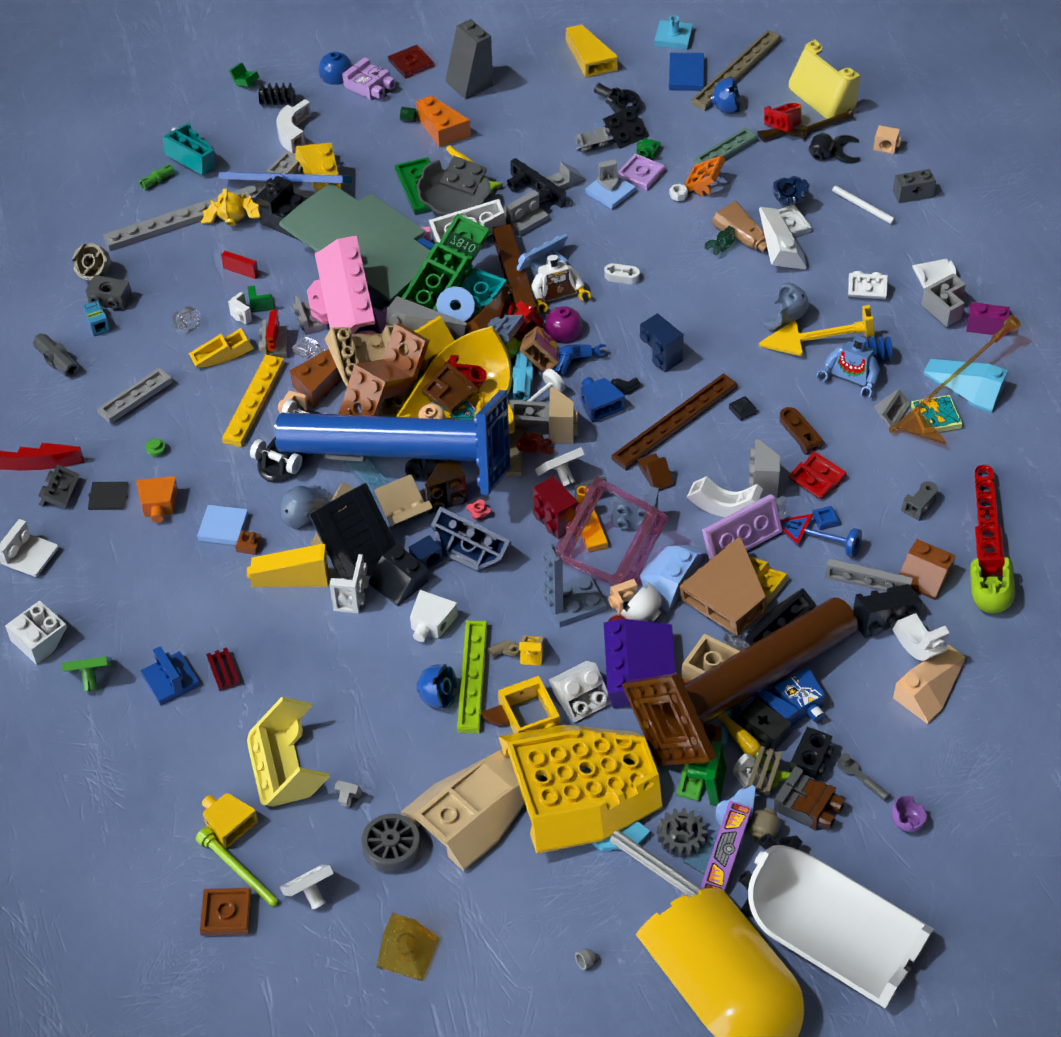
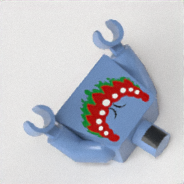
[816,336,880,398]

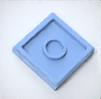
[585,177,636,209]
[197,505,248,545]

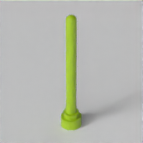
[195,826,278,907]

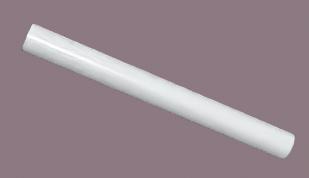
[832,185,895,225]

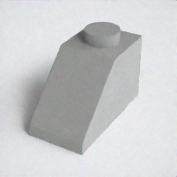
[508,400,549,428]

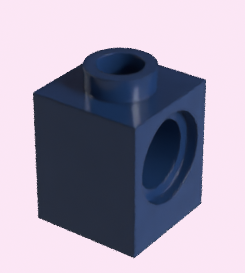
[408,535,443,570]

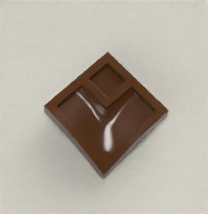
[421,363,479,414]

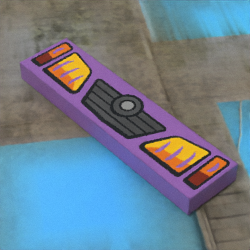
[701,800,752,892]

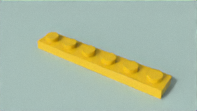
[222,355,285,447]

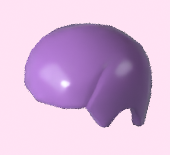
[891,795,927,832]

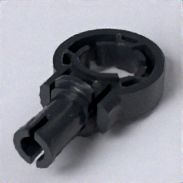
[594,83,641,114]

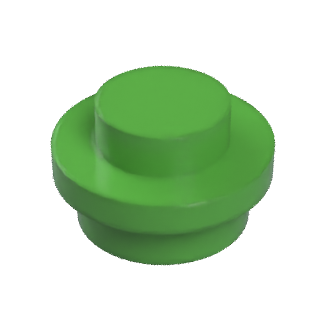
[145,438,166,457]

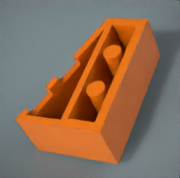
[416,95,471,147]

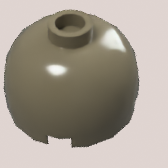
[72,243,111,280]

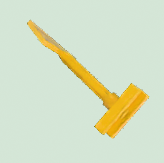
[759,305,875,356]

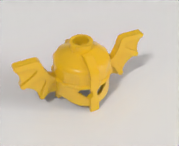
[201,189,261,226]

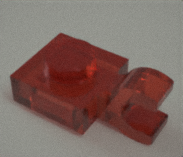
[516,431,555,455]

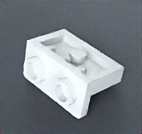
[848,271,888,299]

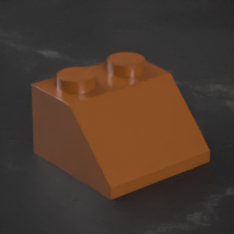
[899,539,956,600]

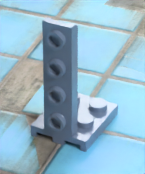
[543,544,607,627]

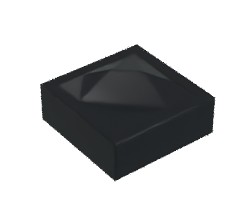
[729,396,757,420]

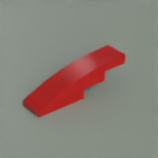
[0,443,84,471]

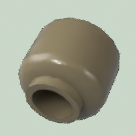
[748,808,782,843]

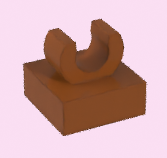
[235,530,262,555]

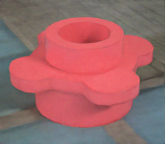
[466,499,491,520]

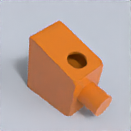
[136,476,178,523]

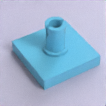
[654,15,693,50]

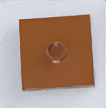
[200,888,252,936]

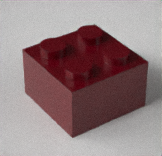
[532,476,578,539]

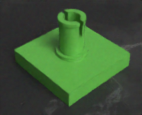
[62,656,113,691]

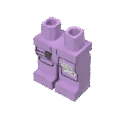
[342,57,395,100]

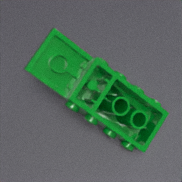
[401,213,490,311]

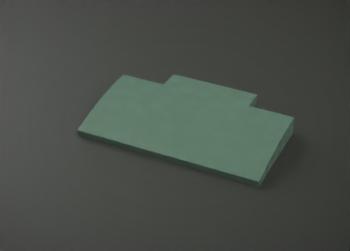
[279,183,430,303]

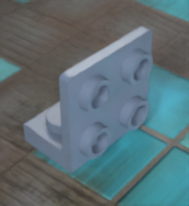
[613,487,659,533]

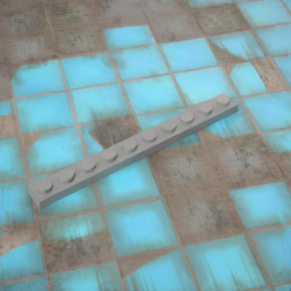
[103,181,266,251]

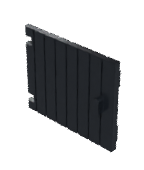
[308,483,396,580]

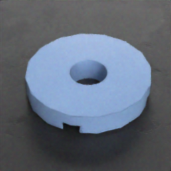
[436,287,475,322]

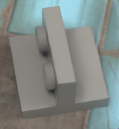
[503,190,549,236]

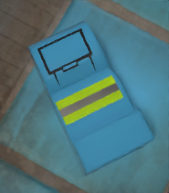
[83,301,110,336]

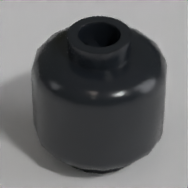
[808,133,835,160]

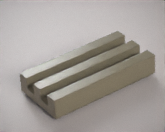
[747,746,782,795]

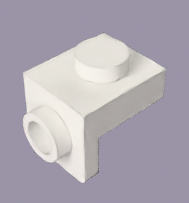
[228,292,252,325]

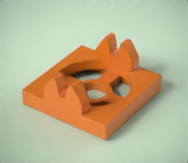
[685,155,725,197]

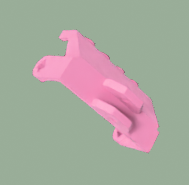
[307,235,376,334]

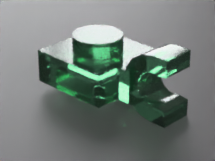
[705,225,735,255]

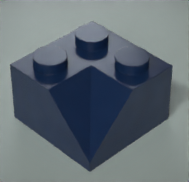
[640,313,684,372]

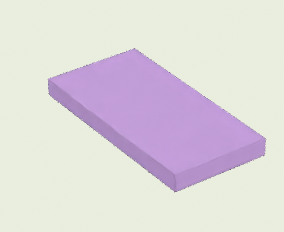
[702,494,783,560]

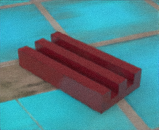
[206,647,240,691]

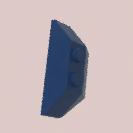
[431,507,511,572]

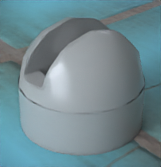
[575,948,596,970]

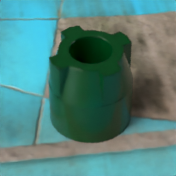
[400,106,417,122]

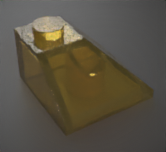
[376,913,439,981]

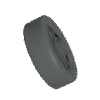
[361,814,421,872]

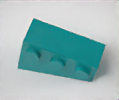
[163,122,215,175]

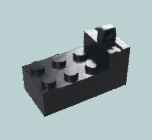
[256,175,308,243]

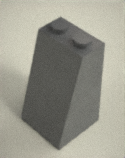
[446,19,493,99]

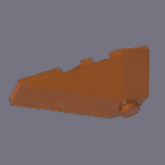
[455,285,510,340]

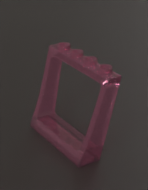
[556,476,669,585]

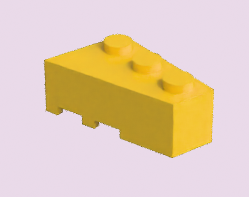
[295,143,341,192]

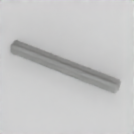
[610,830,702,897]

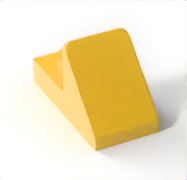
[519,635,544,665]

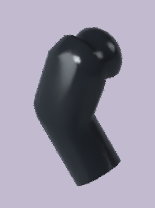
[610,377,640,394]

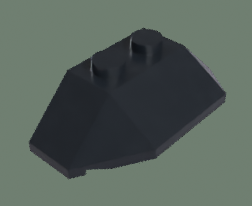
[745,588,816,645]

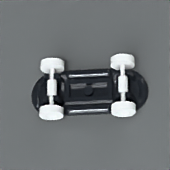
[250,399,327,483]

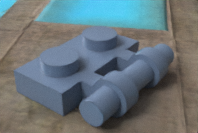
[487,315,524,343]

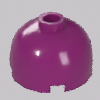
[545,306,583,344]

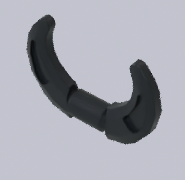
[832,135,860,163]

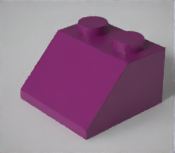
[966,302,1010,337]

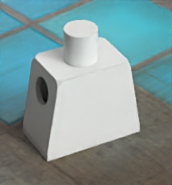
[410,590,458,642]

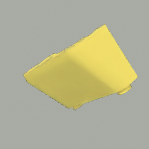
[789,40,860,119]

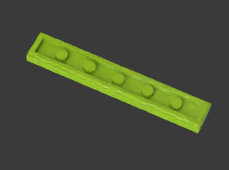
[457,620,488,734]

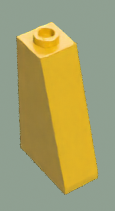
[566,24,618,78]
[247,544,329,587]

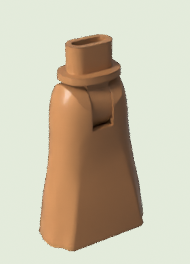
[712,201,768,253]

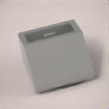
[748,439,780,498]

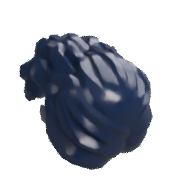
[773,176,810,206]

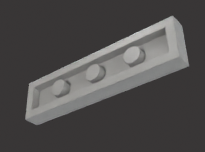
[97,368,173,424]
[825,559,913,592]

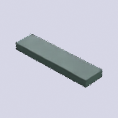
[694,127,758,164]

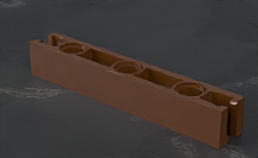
[493,224,537,315]

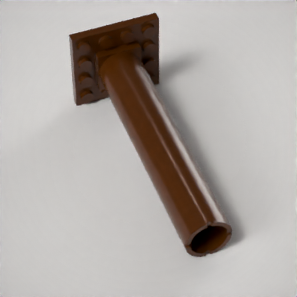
[621,597,858,766]

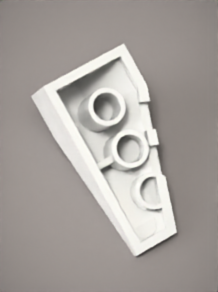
[759,207,807,269]

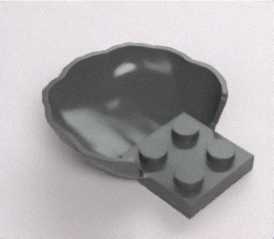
[417,156,490,216]

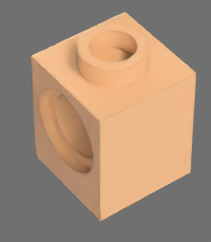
[873,125,902,154]

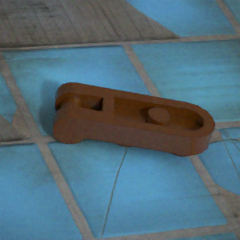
[779,407,824,454]

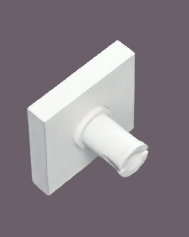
[535,447,585,486]
[280,865,334,909]

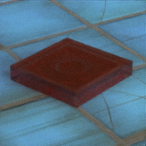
[388,44,434,79]

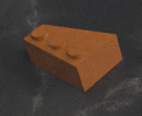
[290,349,343,408]

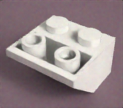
[5,600,67,665]
[549,661,611,722]

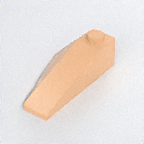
[893,645,966,724]

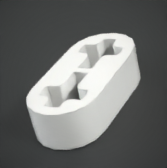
[604,263,639,284]

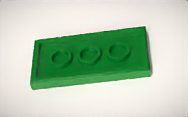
[394,157,433,215]

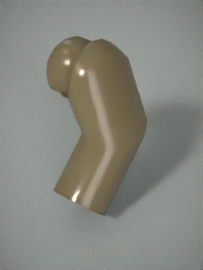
[488,640,521,658]

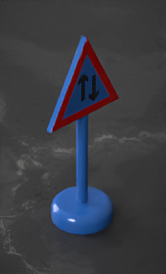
[780,513,862,558]

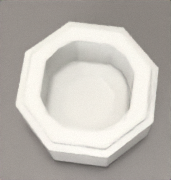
[670,184,688,201]

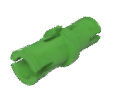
[139,164,175,190]

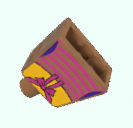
[520,327,559,372]

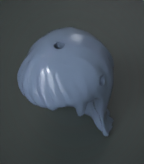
[763,282,809,331]
[280,485,333,529]

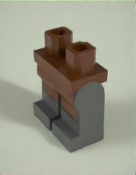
[774,766,845,831]

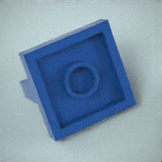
[140,646,200,706]

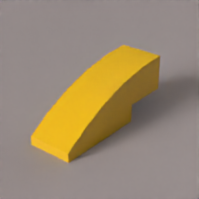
[189,328,254,368]

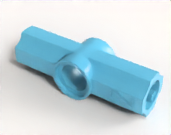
[513,350,533,401]

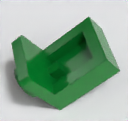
[229,63,260,87]

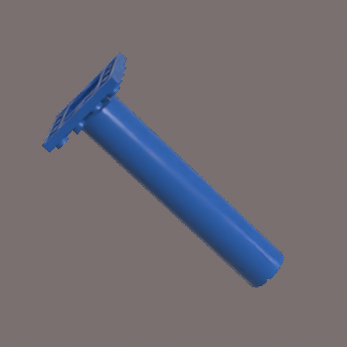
[274,390,511,495]

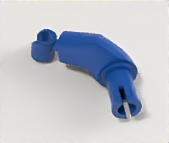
[554,344,606,376]

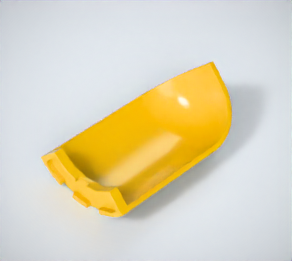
[396,326,512,418]
[636,888,804,1037]

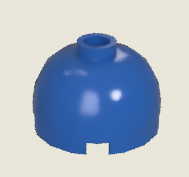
[319,52,352,85]
[711,77,741,113]
[416,664,457,708]

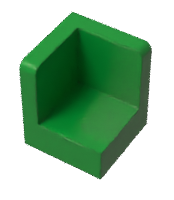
[248,285,274,313]

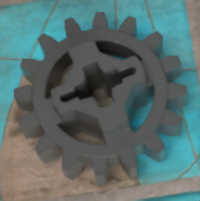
[657,808,708,857]

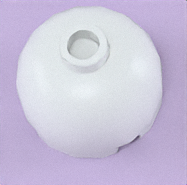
[620,582,662,622]

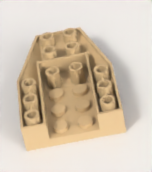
[325,325,417,417]

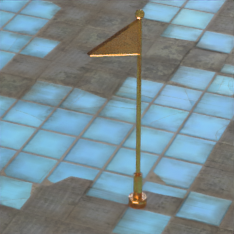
[889,315,1021,445]

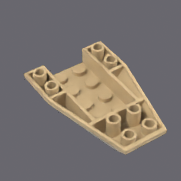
[401,749,545,871]

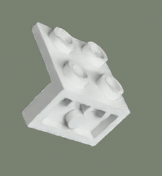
[0,519,58,577]
[330,554,369,613]

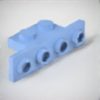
[516,233,569,274]

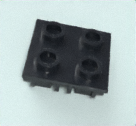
[602,106,649,149]

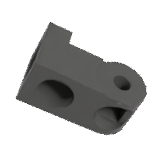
[901,481,938,521]

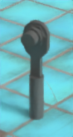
[837,753,891,801]

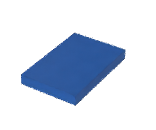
[669,52,704,91]

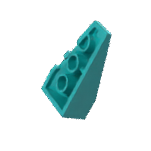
[450,268,507,318]

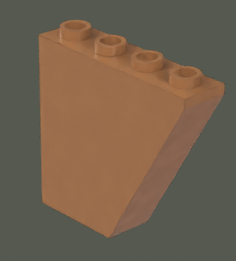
[679,537,767,636]

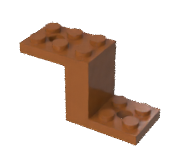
[338,323,430,416]

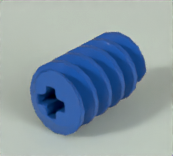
[853,336,893,361]

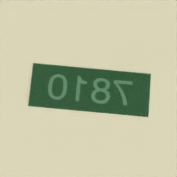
[444,230,483,258]

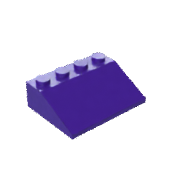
[603,619,676,708]

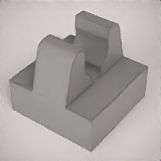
[334,780,362,808]

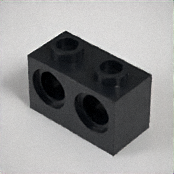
[789,726,834,780]

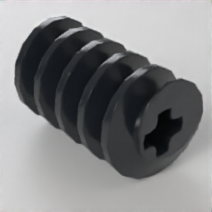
[259,83,295,105]

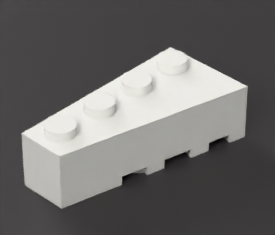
[429,199,506,243]

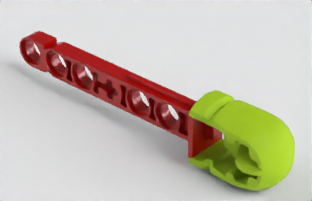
[970,465,1015,614]

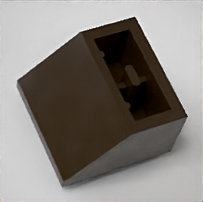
[425,460,467,514]

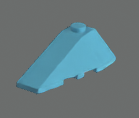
[923,359,1008,413]

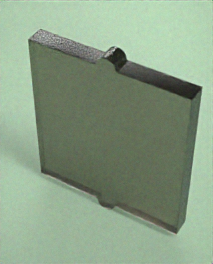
[88,482,128,510]

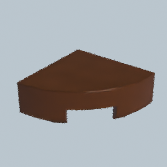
[481,705,510,727]

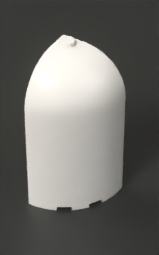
[748,845,934,1008]

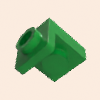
[636,138,661,160]

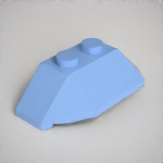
[640,545,706,614]

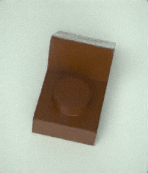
[637,453,673,491]

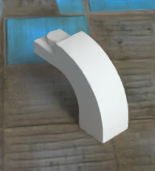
[276,99,311,153]
[687,476,763,518]
[892,613,949,661]

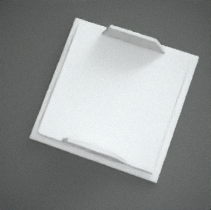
[912,259,957,289]

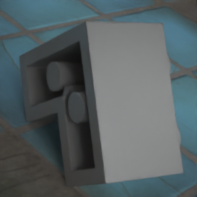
[921,273,966,327]

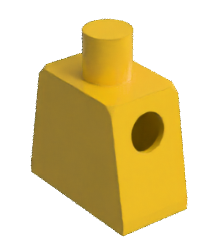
[202,793,258,849]

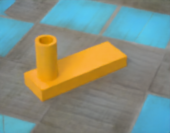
[577,486,608,553]

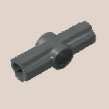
[33,333,80,378]

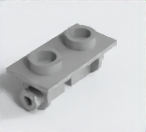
[574,127,613,151]

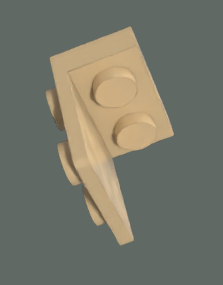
[374,475,432,528]

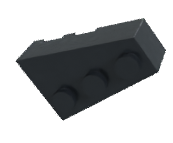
[853,584,923,639]

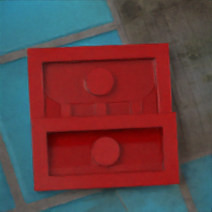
[788,451,847,500]

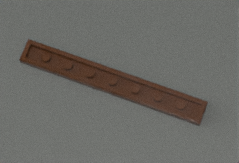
[612,373,738,471]

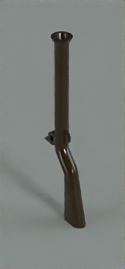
[757,109,853,142]

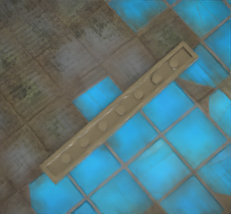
[691,30,781,111]

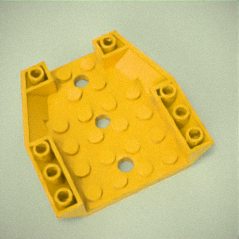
[499,725,662,854]

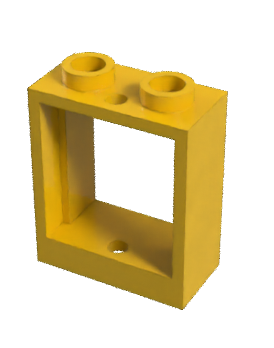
[498,676,560,733]

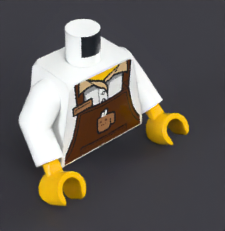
[531,255,591,313]

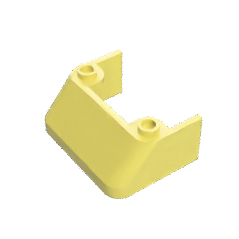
[247,697,330,807]

